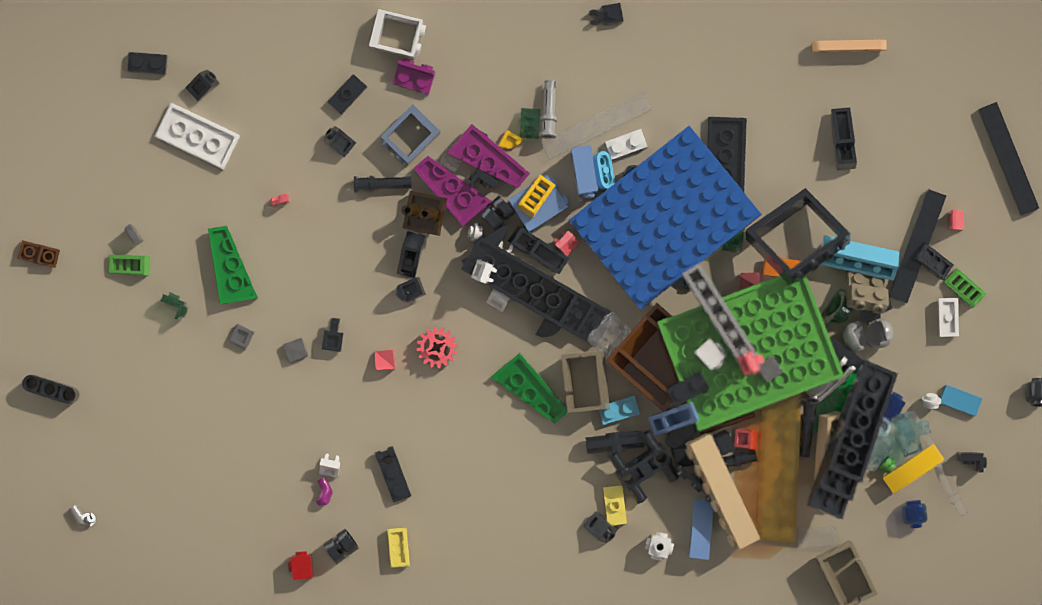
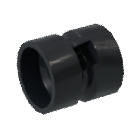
[479,195,515,231]
[323,529,359,564]

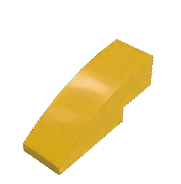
[883,443,944,494]

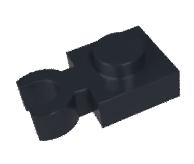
[589,3,624,25]

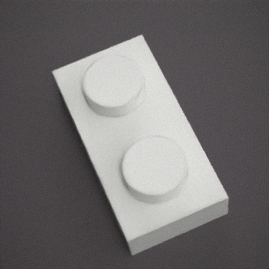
[605,129,648,160]
[938,298,959,337]

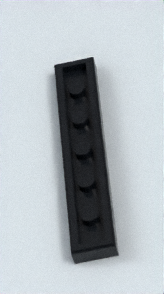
[978,102,1039,216]
[889,189,946,303]

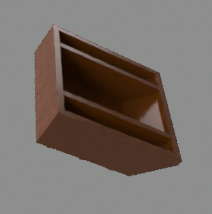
[606,303,679,411]

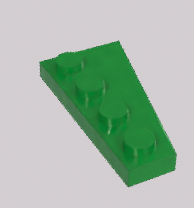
[208,226,258,305]
[491,352,568,424]
[813,368,860,433]

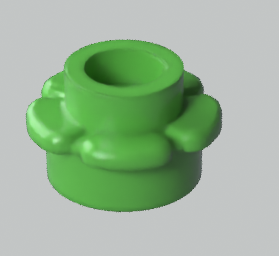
[878,456,896,473]

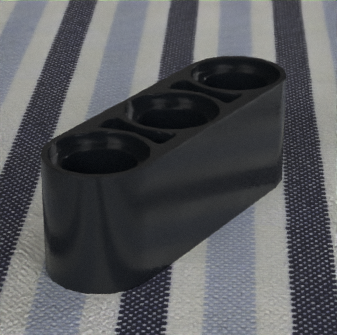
[22,375,79,404]

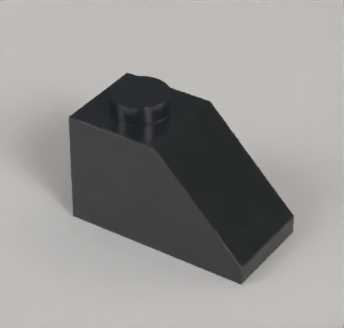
[397,231,426,278]

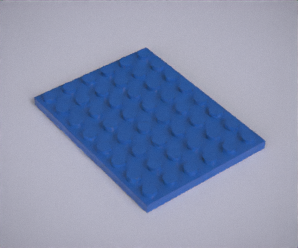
[569,126,761,310]

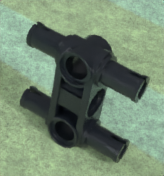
[608,429,680,504]

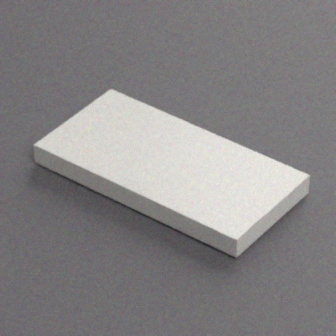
[154,103,240,170]

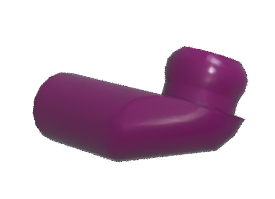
[316,477,333,506]

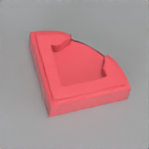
[270,193,290,206]

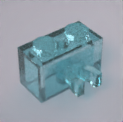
[891,411,931,457]

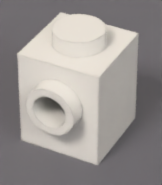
[694,339,725,370]

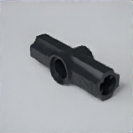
[585,430,645,454]

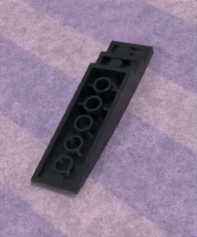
[461,236,613,346]
[806,359,898,519]

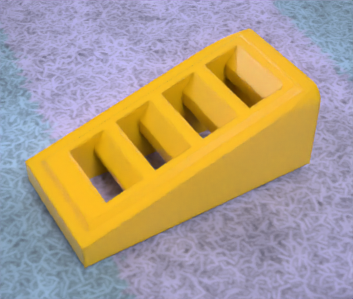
[517,175,556,219]

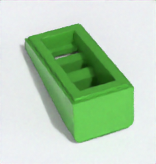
[108,254,150,275]
[944,268,986,308]

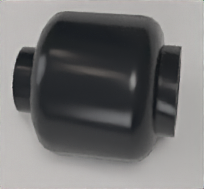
[1025,378,1042,407]

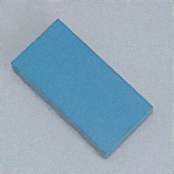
[941,385,982,416]

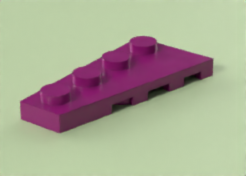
[447,124,530,188]
[413,156,492,226]

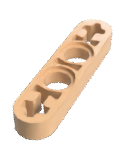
[812,40,887,53]

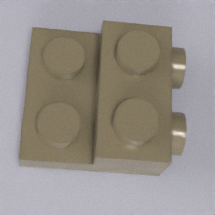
[846,271,889,313]

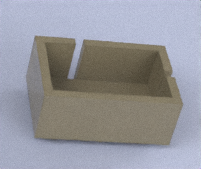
[561,351,610,413]
[815,540,878,605]

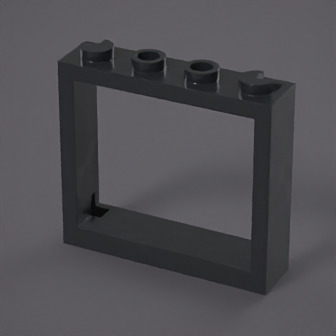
[746,188,851,286]

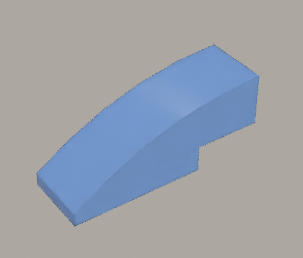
[648,402,699,436]
[688,499,713,560]

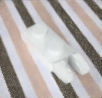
[805,357,856,402]

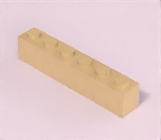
[685,434,760,549]

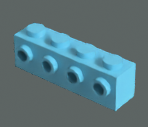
[820,235,899,281]

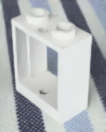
[369,9,426,59]

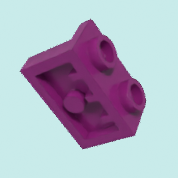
[392,58,436,95]

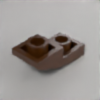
[17,240,60,268]

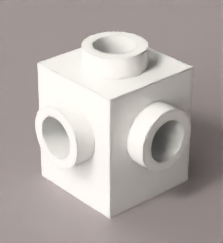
[645,532,674,561]

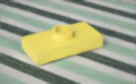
[603,485,627,525]
[387,527,410,568]

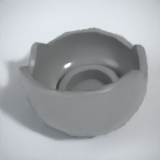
[866,319,893,349]
[842,321,867,352]

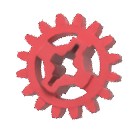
[416,327,458,368]

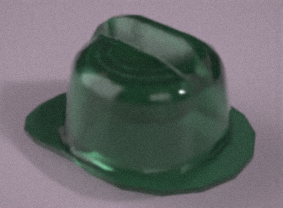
[821,288,853,325]

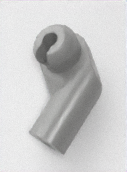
[69,505,96,526]

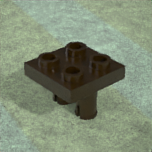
[401,191,447,236]

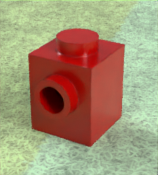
[288,551,314,580]

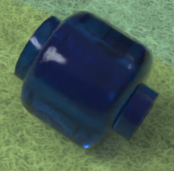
[902,500,928,528]

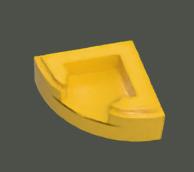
[498,130,523,149]

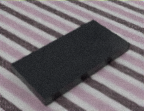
[707,117,747,192]

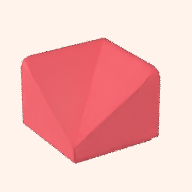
[739,273,760,289]
[375,350,396,371]

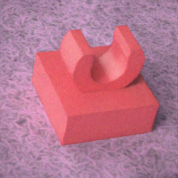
[554,230,580,256]
[737,352,764,376]

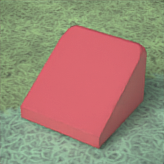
[949,210,964,230]
[734,429,758,449]

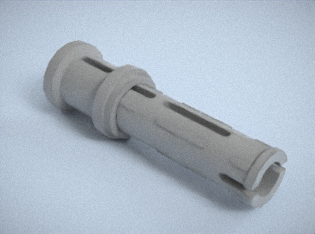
[539,80,557,139]

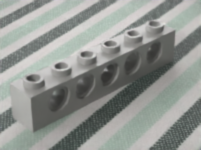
[681,263,763,373]

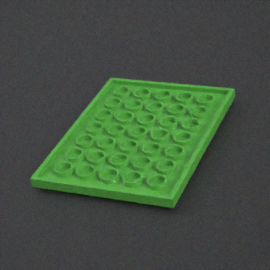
[657,275,844,431]

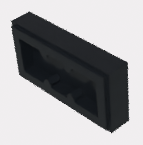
[328,74,368,115]
[913,242,954,280]

